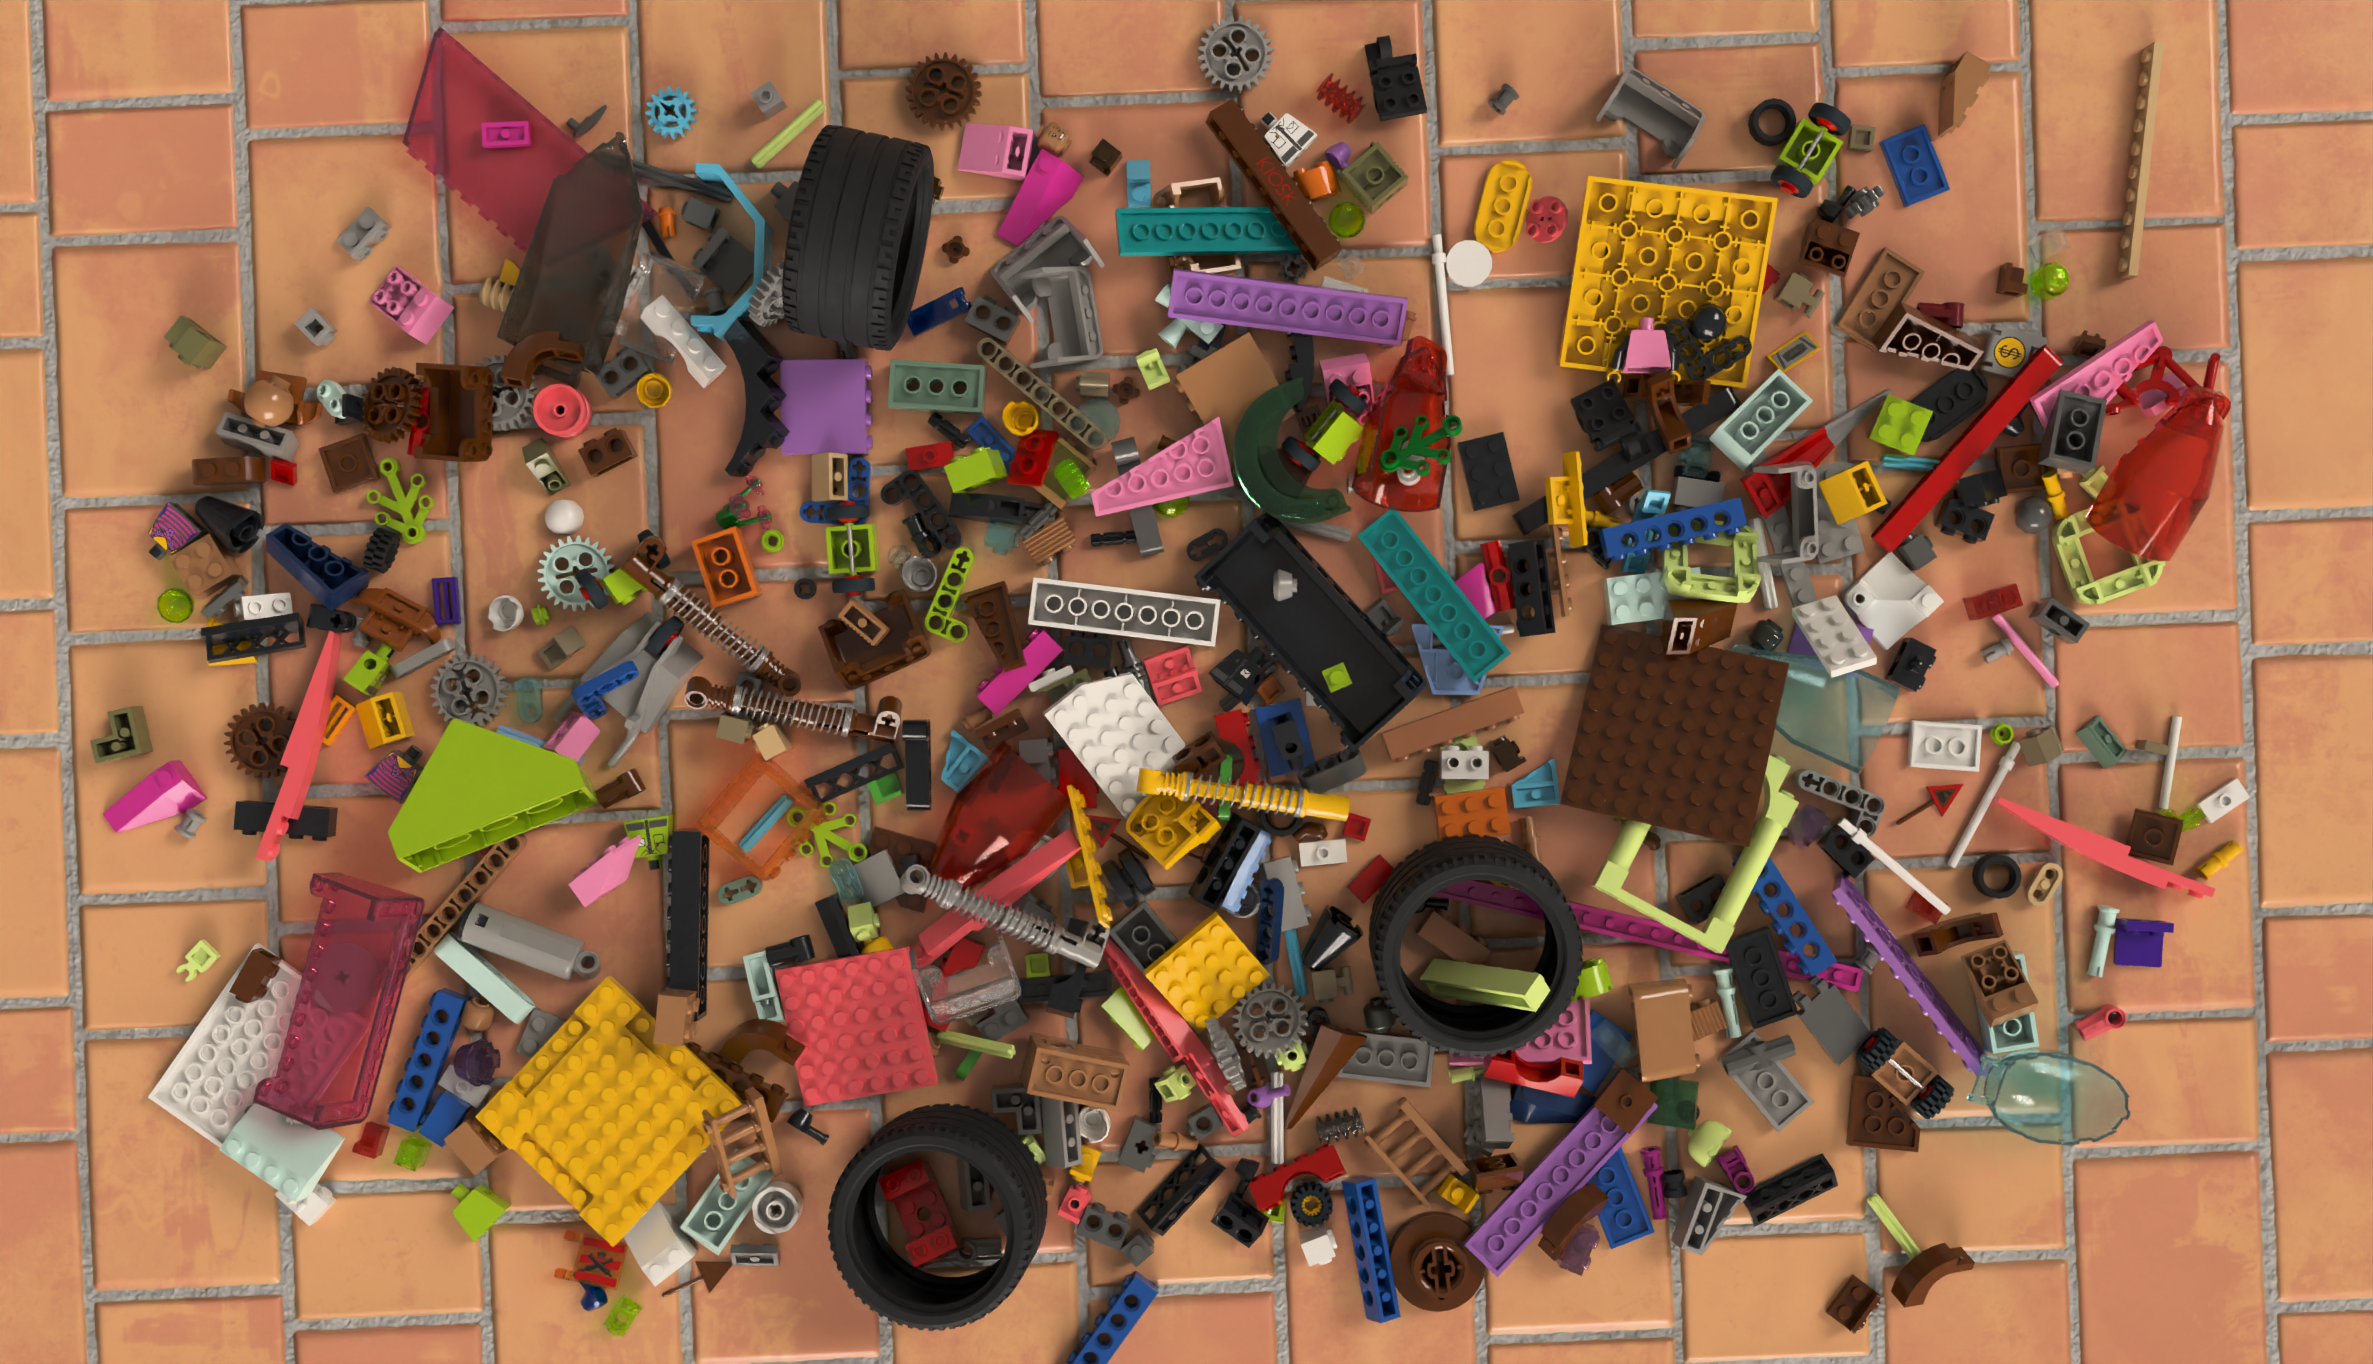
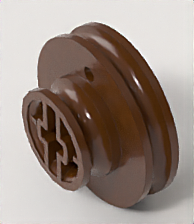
[1389,1211,1486,1312]

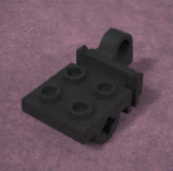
[1364,35,1427,122]
[1570,379,1651,462]

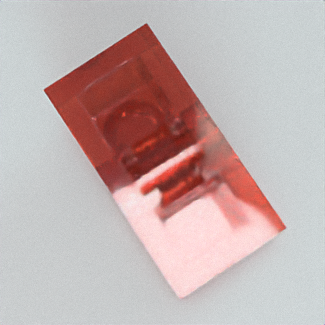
[1962,583,2023,621]

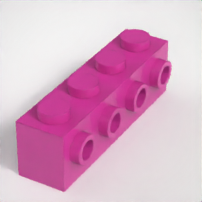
[976,627,1063,716]

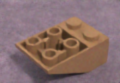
[1938,51,1992,137]
[1961,940,2039,1028]

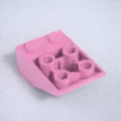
[958,123,1035,182]
[369,264,454,345]
[1319,352,1378,430]
[568,835,641,907]

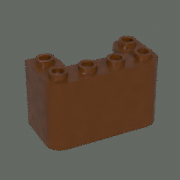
[414,363,494,462]

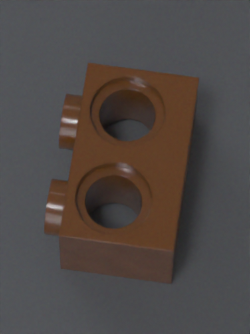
[578,428,638,477]
[1172,731,1227,779]

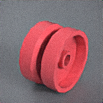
[533,383,593,438]

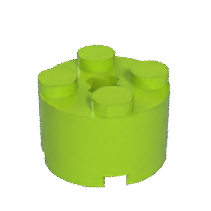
[1571,958,1614,1002]

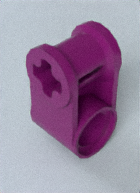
[1715,1145,1755,1193]

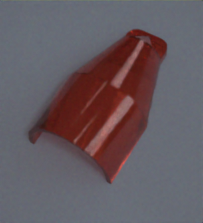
[1352,335,1451,512]
[2084,385,2231,561]
[925,740,1071,899]

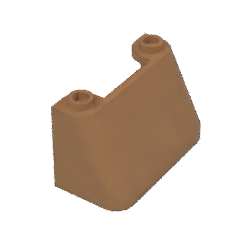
[1153,177,1241,282]
[1628,978,1700,1082]

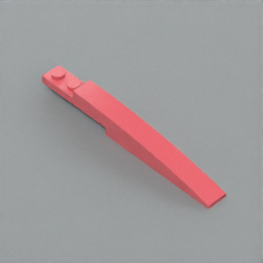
[255,631,341,862]
[1992,797,2215,899]
[910,829,1081,975]
[1102,938,1250,1137]

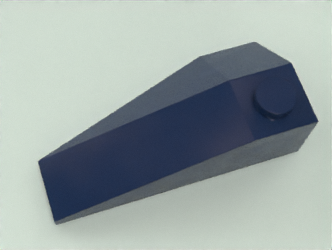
[1510,1084,1597,1124]

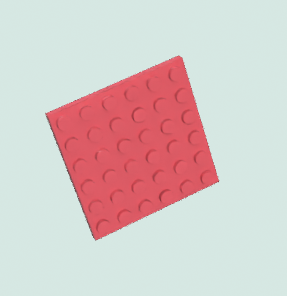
[775,946,939,1107]

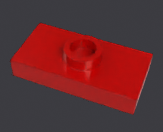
[905,441,954,471]

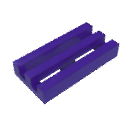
[432,577,461,625]

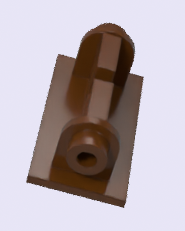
[1235,1037,1271,1088]

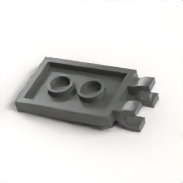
[1791,976,1872,1066]

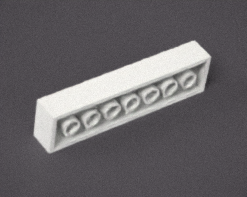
[1028,577,1221,647]

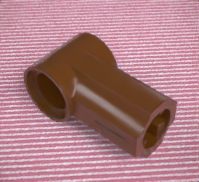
[1593,472,1643,515]
[595,768,646,809]

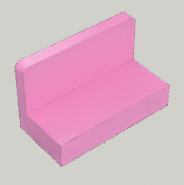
[2138,372,2193,418]
[543,711,600,762]

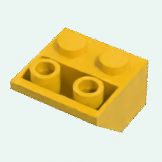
[1818,461,1888,525]
[356,691,415,750]

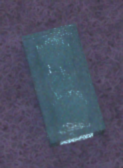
[1591,1018,1637,1068]

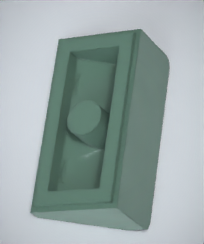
[2076,715,2127,768]

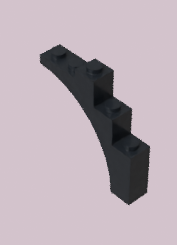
[723,319,790,477]

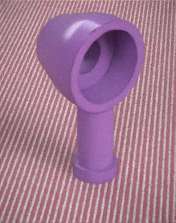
[1325,142,1351,171]
[1247,1084,1291,1108]

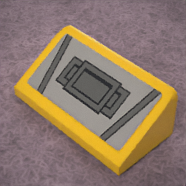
[1766,331,1821,373]

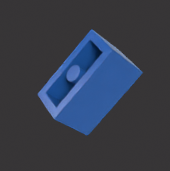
[419,1090,472,1147]

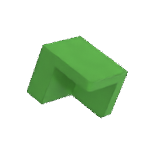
[867,773,904,805]

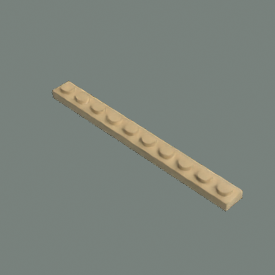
[2118,42,2164,280]

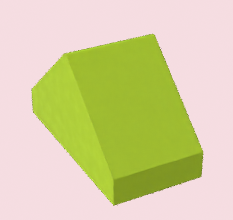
[388,719,599,873]

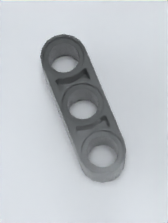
[1297,748,1367,794]

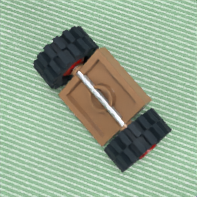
[1855,1027,1954,1119]

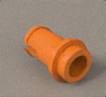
[657,207,677,237]

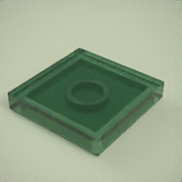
[1647,1078,1699,1130]

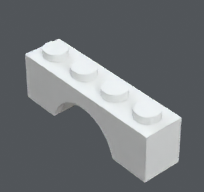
[640,295,727,389]

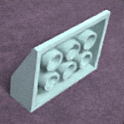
[219,1087,345,1202]

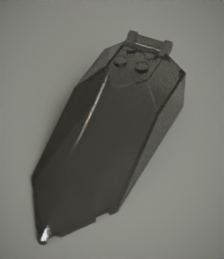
[497,132,644,389]

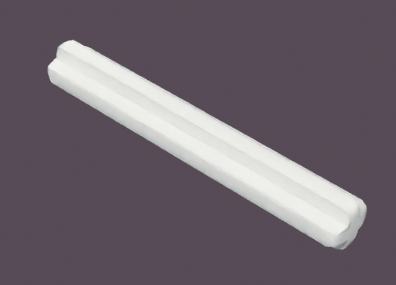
[1748,518,1778,609]
[1271,1071,1284,1164]

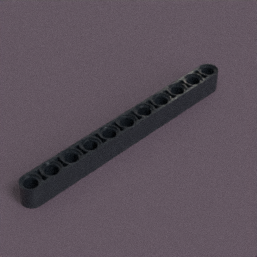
[1512,386,1742,536]

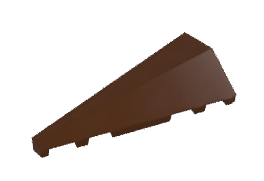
[1284,1021,1367,1129]

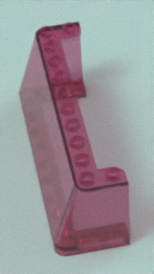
[253,873,425,1130]

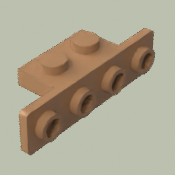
[1545,525,1573,617]

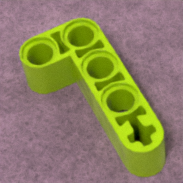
[925,547,975,643]

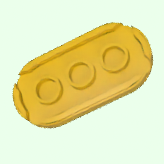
[1473,160,1532,253]

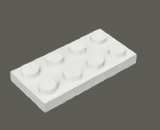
[1792,595,1877,678]

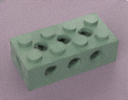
[888,359,987,415]

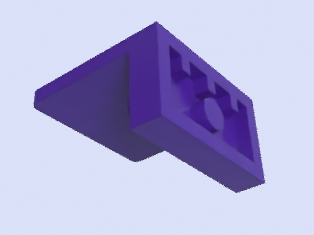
[2113,918,2174,967]

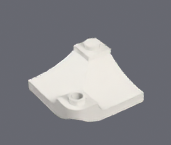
[1844,552,1944,650]

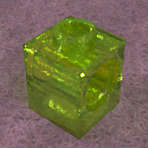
[393,1136,432,1171]
[603,1295,643,1337]

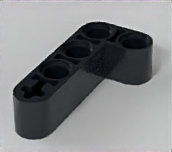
[881,470,963,550]
[902,719,932,811]

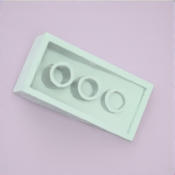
[680,1148,773,1256]

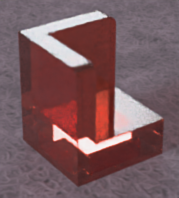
[1905,890,1948,924]
[352,1121,390,1159]

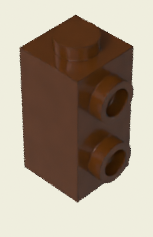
[229,948,281,1003]

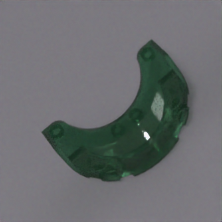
[1233,376,1351,524]

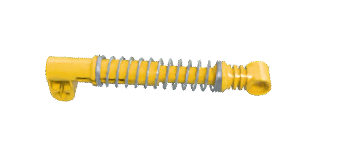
[1136,768,1350,821]

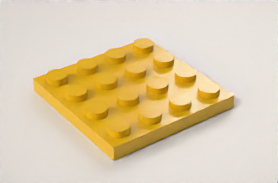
[1143,911,1270,1034]

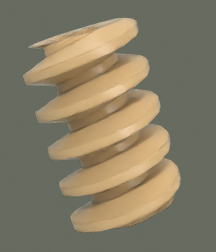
[478,277,533,319]

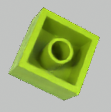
[1867,394,1933,456]
[944,447,1008,493]

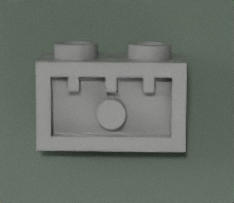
[336,207,391,261]

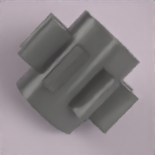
[1278,255,1307,284]

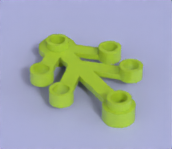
[366,458,435,545]
[786,801,868,868]

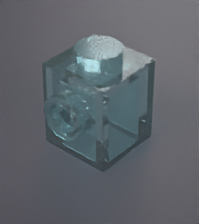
[1678,440,1711,478]
[984,523,1020,556]

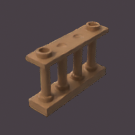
[702,1087,783,1199]
[1363,1097,1469,1208]

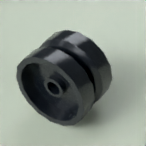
[1100,847,1156,908]

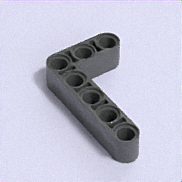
[1111,437,1164,558]

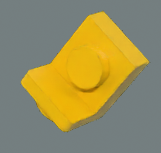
[1069,1143,1101,1182]
[1437,1174,1480,1214]

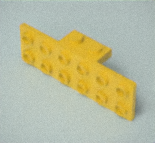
[1065,785,1113,929]

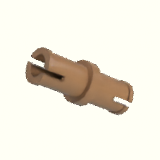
[1519,816,1543,862]
[1152,1131,1198,1151]

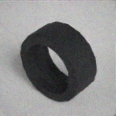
[1748,98,1796,146]
[1259,809,1303,837]
[1972,853,2022,899]

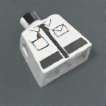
[1260,112,1317,170]

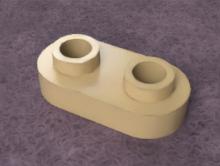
[2025,862,2063,906]

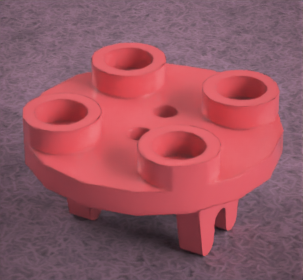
[1526,196,1568,243]

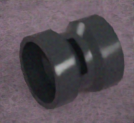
[1661,1169,1688,1198]

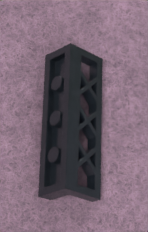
[201,612,306,664]
[804,743,904,805]
[815,893,862,958]
[1136,1143,1226,1236]
[1743,1153,1838,1226]

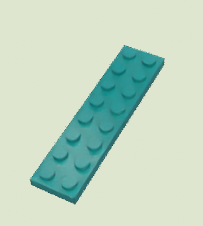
[1115,207,1302,256]
[1357,507,1511,683]

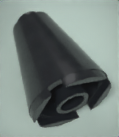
[195,496,264,553]
[1301,905,1363,971]

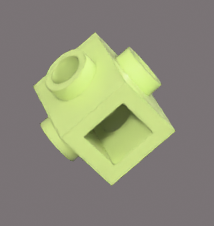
[1276,1041,1309,1072]
[1154,1064,1197,1103]

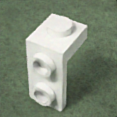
[233,592,293,622]

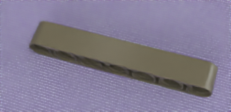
[977,338,1108,450]

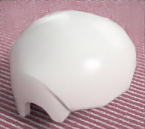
[544,499,584,534]
[488,595,524,632]
[1078,1105,1111,1143]

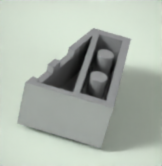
[1474,1074,1515,1149]
[1671,1175,1747,1255]

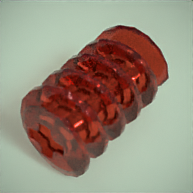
[1316,73,1367,124]

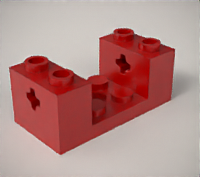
[878,1159,965,1268]

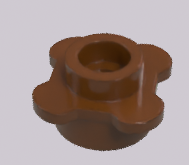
[942,236,970,264]
[1112,377,1140,405]

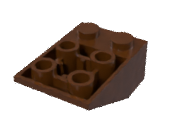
[1660,599,1738,654]

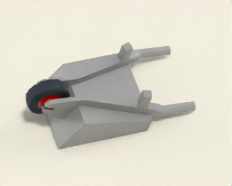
[553,612,703,768]

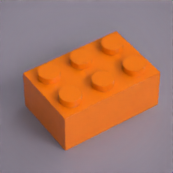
[691,526,763,609]
[1432,786,1511,842]

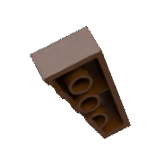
[1872,301,1984,371]

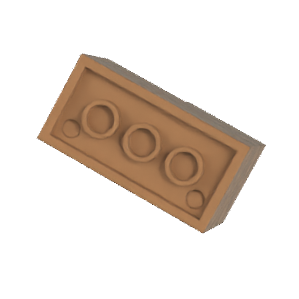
[1020,1032,1130,1111]

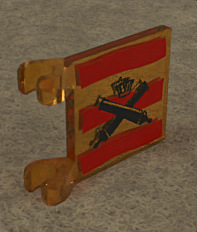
[554,1230,628,1290]

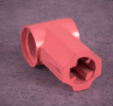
[2075,1004,2127,1041]

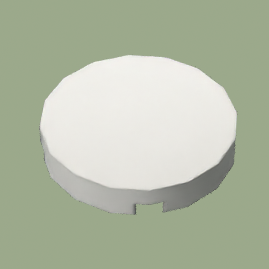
[1445,240,1492,287]

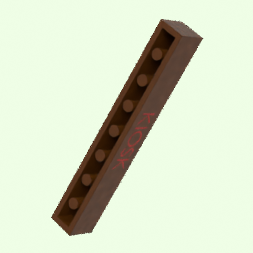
[1206,98,1342,271]

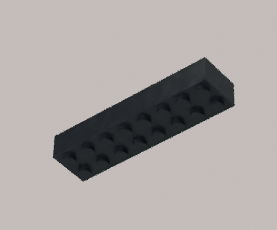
[666,828,710,1021]

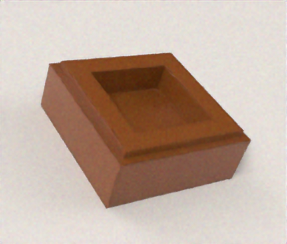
[1256,672,1286,705]

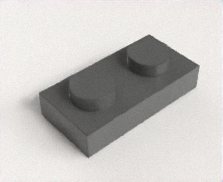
[730,1243,780,1266]

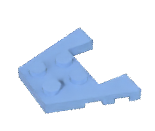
[1411,623,1503,695]

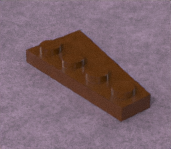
[960,581,1027,672]

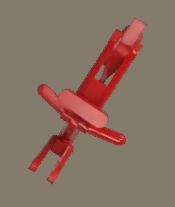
[2105,346,2223,435]

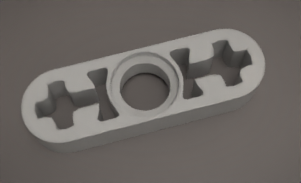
[390,638,456,679]

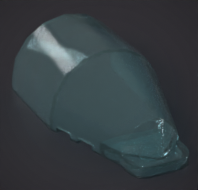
[1730,644,1901,774]

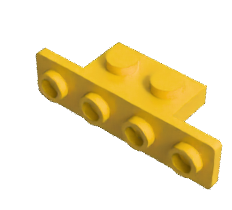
[1544,451,1588,547]

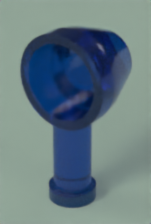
[572,1267,608,1311]

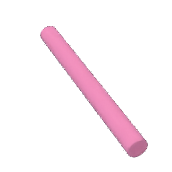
[1991,612,2060,688]

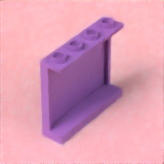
[780,359,873,456]

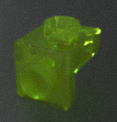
[2161,808,2206,832]

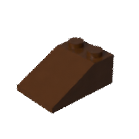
[1468,1152,1524,1194]

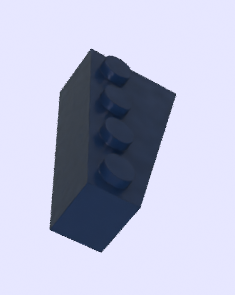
[266,523,369,611]

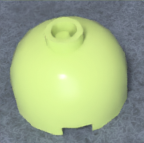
[1687,1120,1732,1168]

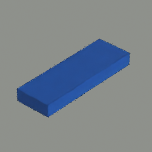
[965,415,1016,476]

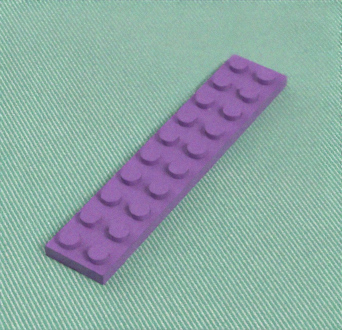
[1167,269,1408,346]
[1832,871,1987,1078]
[1463,1103,1658,1277]

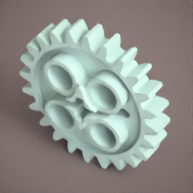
[537,535,615,612]

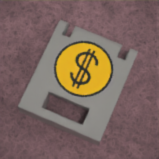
[1979,324,2048,379]

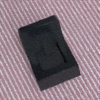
[335,393,363,426]

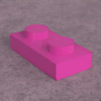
[481,121,532,148]

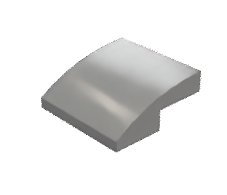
[847,849,905,907]

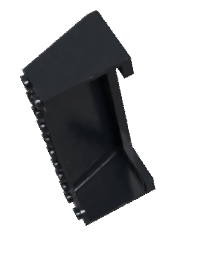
[1194,512,1426,752]

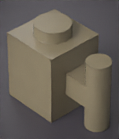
[1774,272,1825,318]
[1076,371,1110,399]
[2018,725,2064,767]
[1310,966,1354,1003]

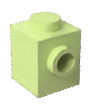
[847,902,881,943]

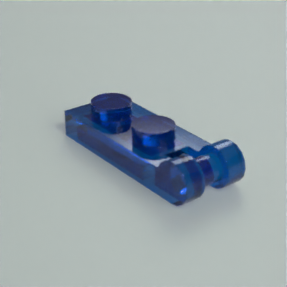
[907,287,972,337]

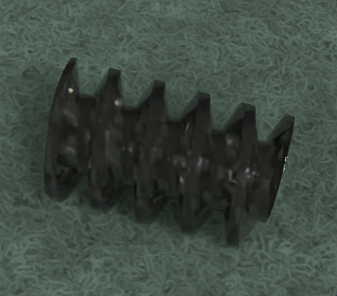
[1315,1107,1366,1146]

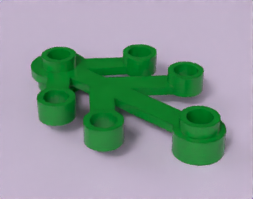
[1379,415,1462,476]

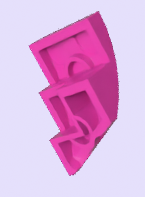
[1455,562,1496,621]

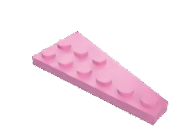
[2029,320,2163,431]
[1091,417,1234,517]
[1449,997,1592,1066]

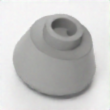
[1273,569,1297,601]

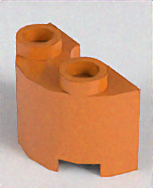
[1291,161,1342,203]

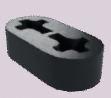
[1187,528,1228,561]

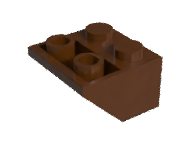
[1799,218,1860,278]

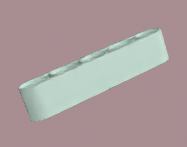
[433,931,536,1024]

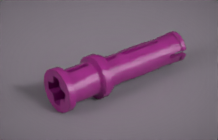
[1640,1146,1667,1220]

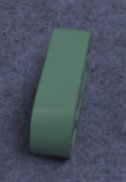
[718,875,763,904]

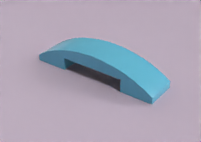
[1621,489,1671,574]

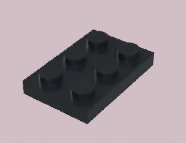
[1457,432,1520,511]

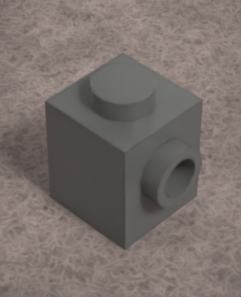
[1896,533,1937,571]
[1121,1229,1154,1267]

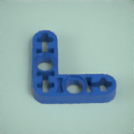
[800,457,871,525]
[571,661,639,720]

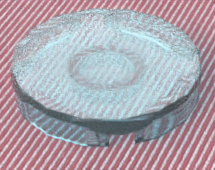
[1074,398,1121,445]

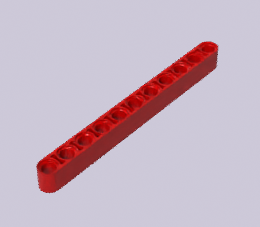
[1871,345,2063,553]

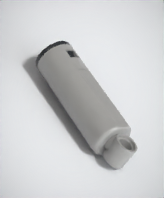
[457,901,601,980]

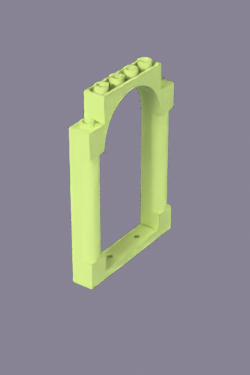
[1591,754,1799,953]

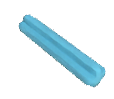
[1881,454,1941,471]
[739,794,793,852]
[1284,929,1308,997]

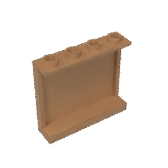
[1173,331,1296,454]

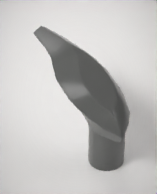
[566,105,607,137]

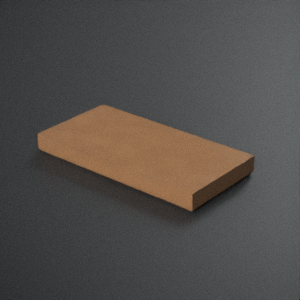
[1834,247,1925,351]

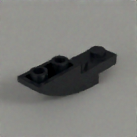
[1285,332,1314,412]
[949,493,1044,529]

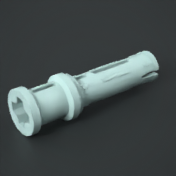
[2087,905,2120,977]
[1712,966,1742,1038]

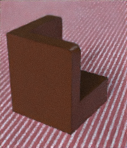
[1996,262,2028,297]

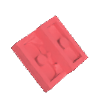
[1143,644,1203,706]

